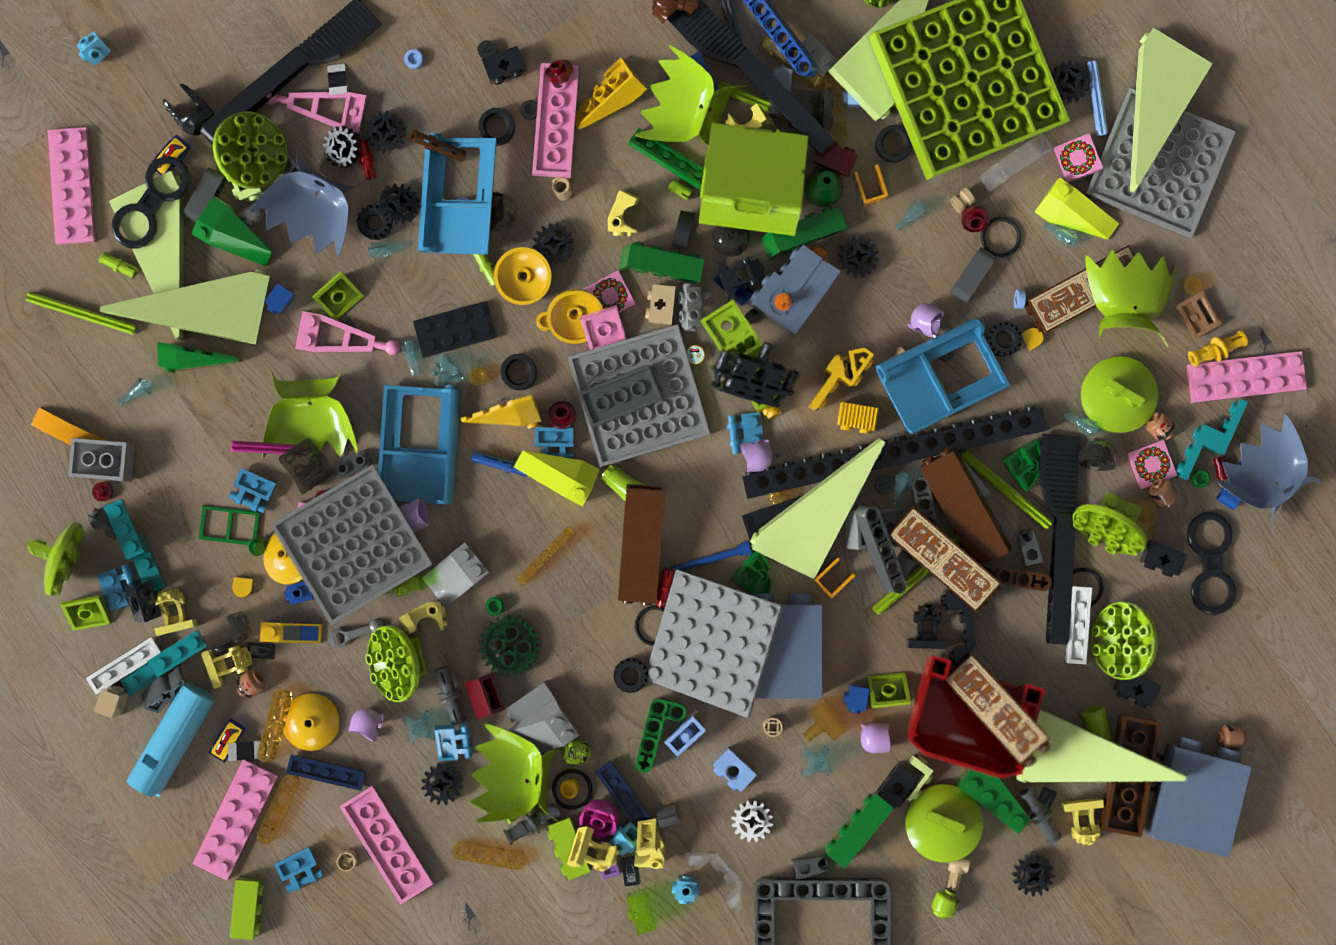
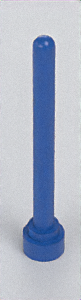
[662,540,752,576]

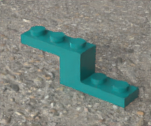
[1176,399,1248,480]
[104,499,167,592]
[120,630,208,696]

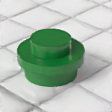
[1190,469,1210,488]
[247,537,266,556]
[485,597,505,616]

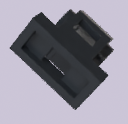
[716,257,765,301]
[907,604,947,649]

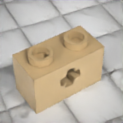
[645,284,676,326]
[94,685,129,718]

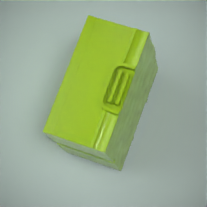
[699,123,808,236]

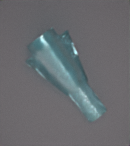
[895,200,927,231]
[1043,221,1078,248]
[368,242,404,261]
[400,340,419,376]
[118,378,152,406]
[1064,411,1099,438]
[891,471,914,507]

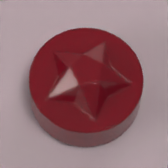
[92,482,113,501]

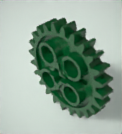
[479,614,541,677]

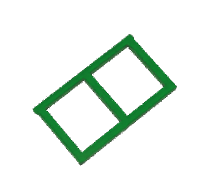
[199,505,261,545]

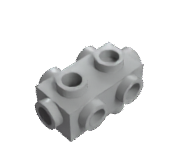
[678,284,712,331]

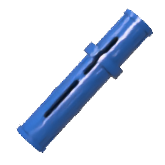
[471,450,527,477]

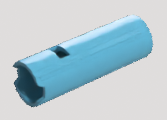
[126,683,215,798]

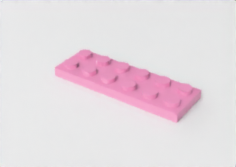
[532,63,579,178]
[48,127,96,245]
[1186,351,1307,403]
[193,760,279,880]
[339,785,434,905]

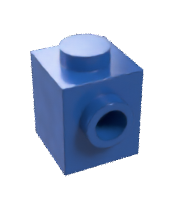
[264,283,296,315]
[284,581,315,605]
[842,684,870,714]

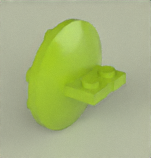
[213,111,287,189]
[1080,356,1158,433]
[1073,492,1147,556]
[26,522,85,596]
[1091,602,1158,680]
[365,625,428,702]
[905,784,983,863]

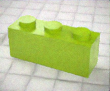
[546,815,591,880]
[230,877,264,940]

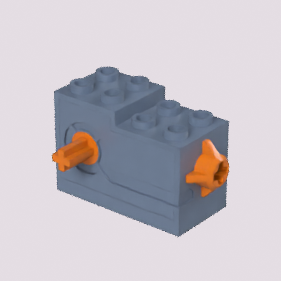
[749,245,841,338]

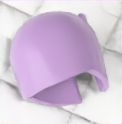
[907,303,944,338]
[740,440,773,472]
[399,499,430,533]
[348,708,384,742]
[860,723,890,754]

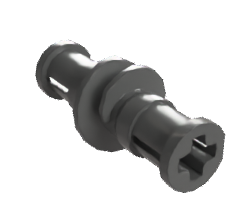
[433,665,467,725]
[1019,786,1063,845]
[503,802,562,845]

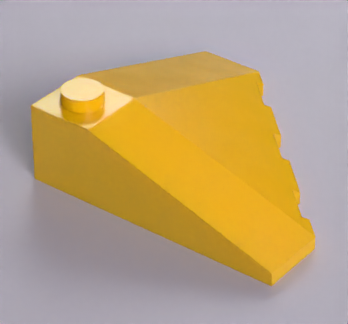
[461,395,542,429]

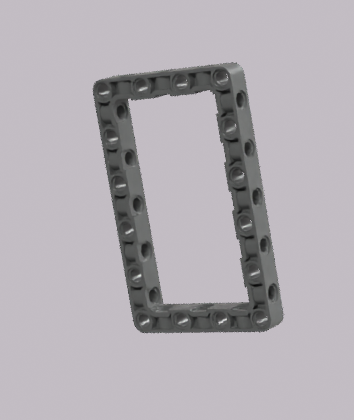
[754,877,891,945]

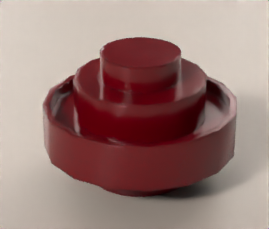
[545,60,574,84]
[961,205,990,233]
[548,401,577,429]

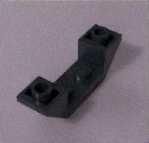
[940,590,976,667]

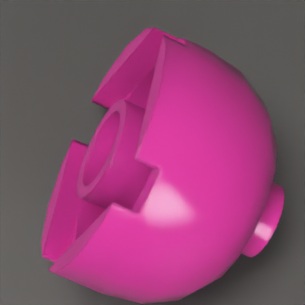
[579,799,619,838]

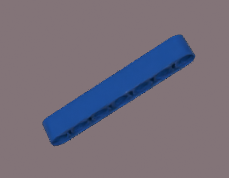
[743,0,819,78]

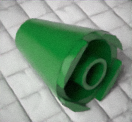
[805,169,843,207]

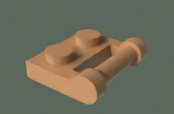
[1175,290,1224,340]

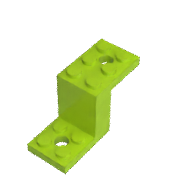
[700,300,783,413]

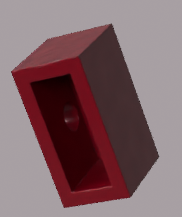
[813,142,858,178]
[465,673,505,719]

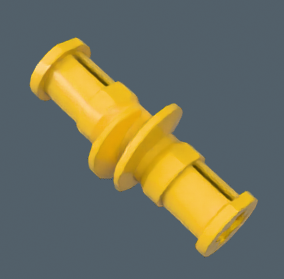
[1188,330,1248,367]

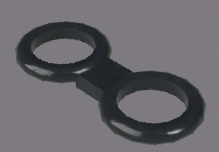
[112,156,191,249]
[1187,512,1237,615]

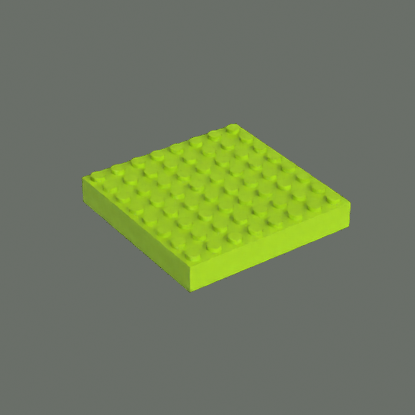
[868,0,1070,180]

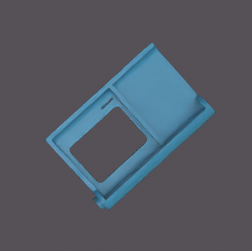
[417,133,497,255]
[876,318,1010,434]

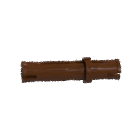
[410,130,466,162]

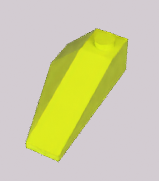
[1034,178,1119,240]
[514,450,600,507]

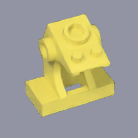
[725,104,777,132]
[608,190,640,236]
[155,587,198,636]
[399,602,447,635]
[201,645,253,689]
[1061,798,1104,846]
[634,818,665,869]
[567,826,620,872]

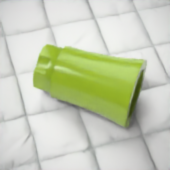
[601,464,645,501]
[1079,705,1112,741]

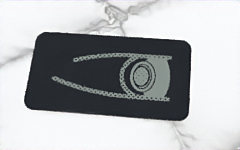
[247,642,275,660]
[1038,787,1057,809]
[621,856,640,886]

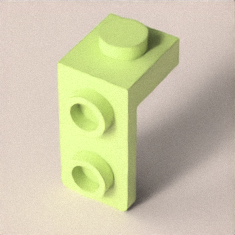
[227,178,264,203]
[905,755,933,802]

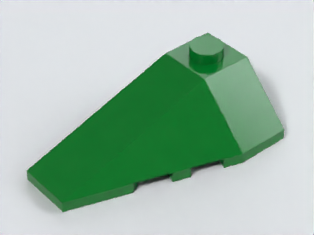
[192,196,273,267]
[157,342,242,373]

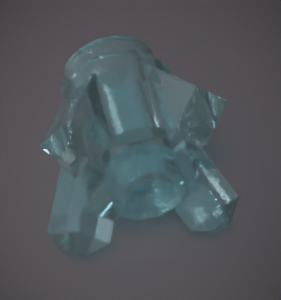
[431,353,464,387]
[403,710,436,744]
[801,746,832,778]

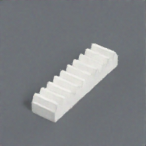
[1065,586,1092,664]
[86,637,162,694]

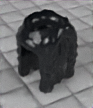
[163,84,215,136]

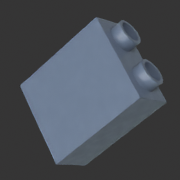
[751,593,822,699]
[1145,737,1252,858]

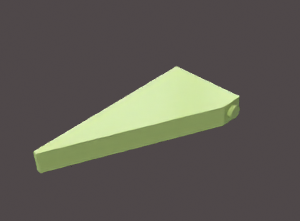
[828,0,928,121]
[1130,28,1213,192]
[109,171,184,340]
[100,270,270,345]
[750,438,885,579]
[1016,710,1187,783]

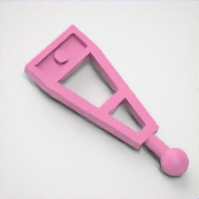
[266,92,367,134]
[295,311,401,355]

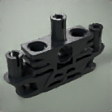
[711,342,800,408]

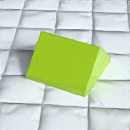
[312,271,364,321]
[60,595,111,631]
[867,672,911,708]

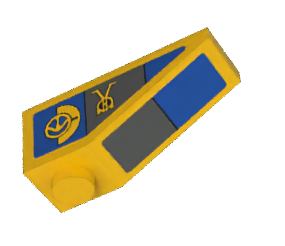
[260,621,323,643]

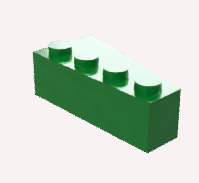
[760,206,847,260]
[618,241,704,283]
[955,768,1031,834]
[824,791,894,869]

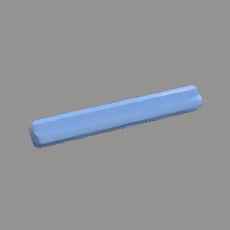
[1086,60,1108,136]

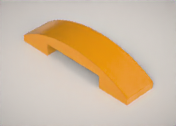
[31,407,107,445]

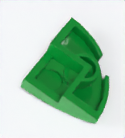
[1002,439,1041,492]
[731,551,772,593]

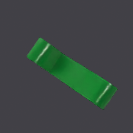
[636,698,686,773]

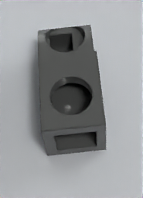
[1017,529,1043,567]
[791,854,830,879]

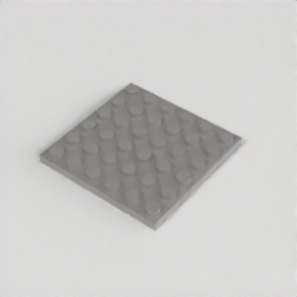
[1085,88,1236,238]
[568,324,710,467]
[270,465,432,625]
[647,569,783,718]

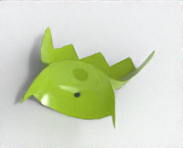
[635,45,747,146]
[1085,250,1176,347]
[262,366,358,460]
[470,724,562,823]

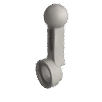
[329,619,384,648]

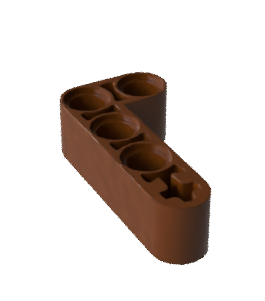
[982,564,1052,591]

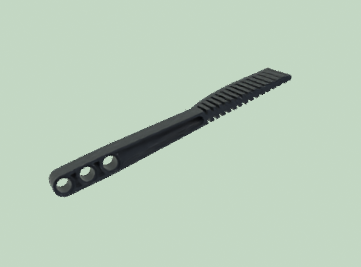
[199,0,382,146]
[667,0,836,156]
[1039,434,1080,645]

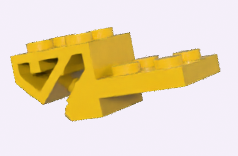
[808,348,874,411]

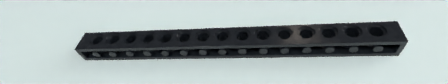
[742,406,1048,499]

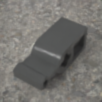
[141,666,185,713]
[656,803,680,828]

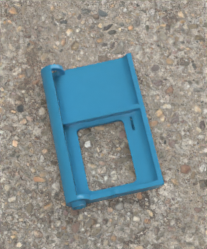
[378,385,461,505]

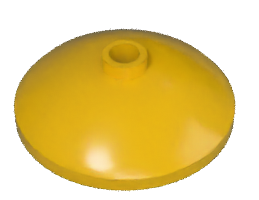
[494,247,552,305]
[546,289,603,344]
[263,533,303,585]
[282,693,340,751]

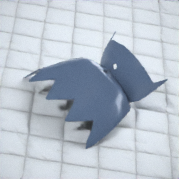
[249,147,365,256]
[1217,414,1324,535]

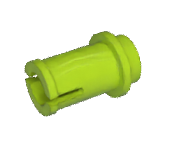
[667,179,693,201]

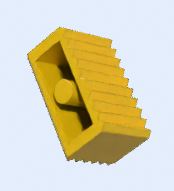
[836,402,879,435]

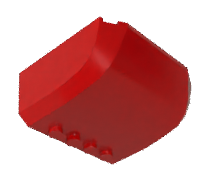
[908,655,1045,778]

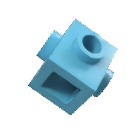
[76,31,111,66]
[609,822,638,856]
[672,875,700,904]

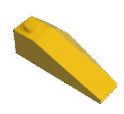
[575,57,647,130]

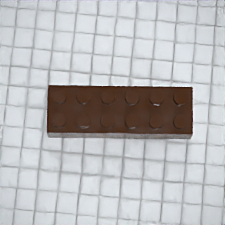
[1099,714,1162,837]

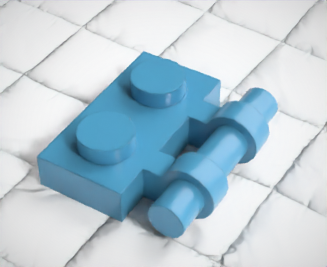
[727,412,764,454]
[535,427,574,459]
[229,468,277,513]
[97,564,135,611]
[435,723,473,762]
[274,846,324,893]

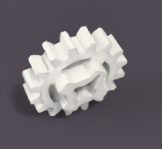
[731,800,773,842]

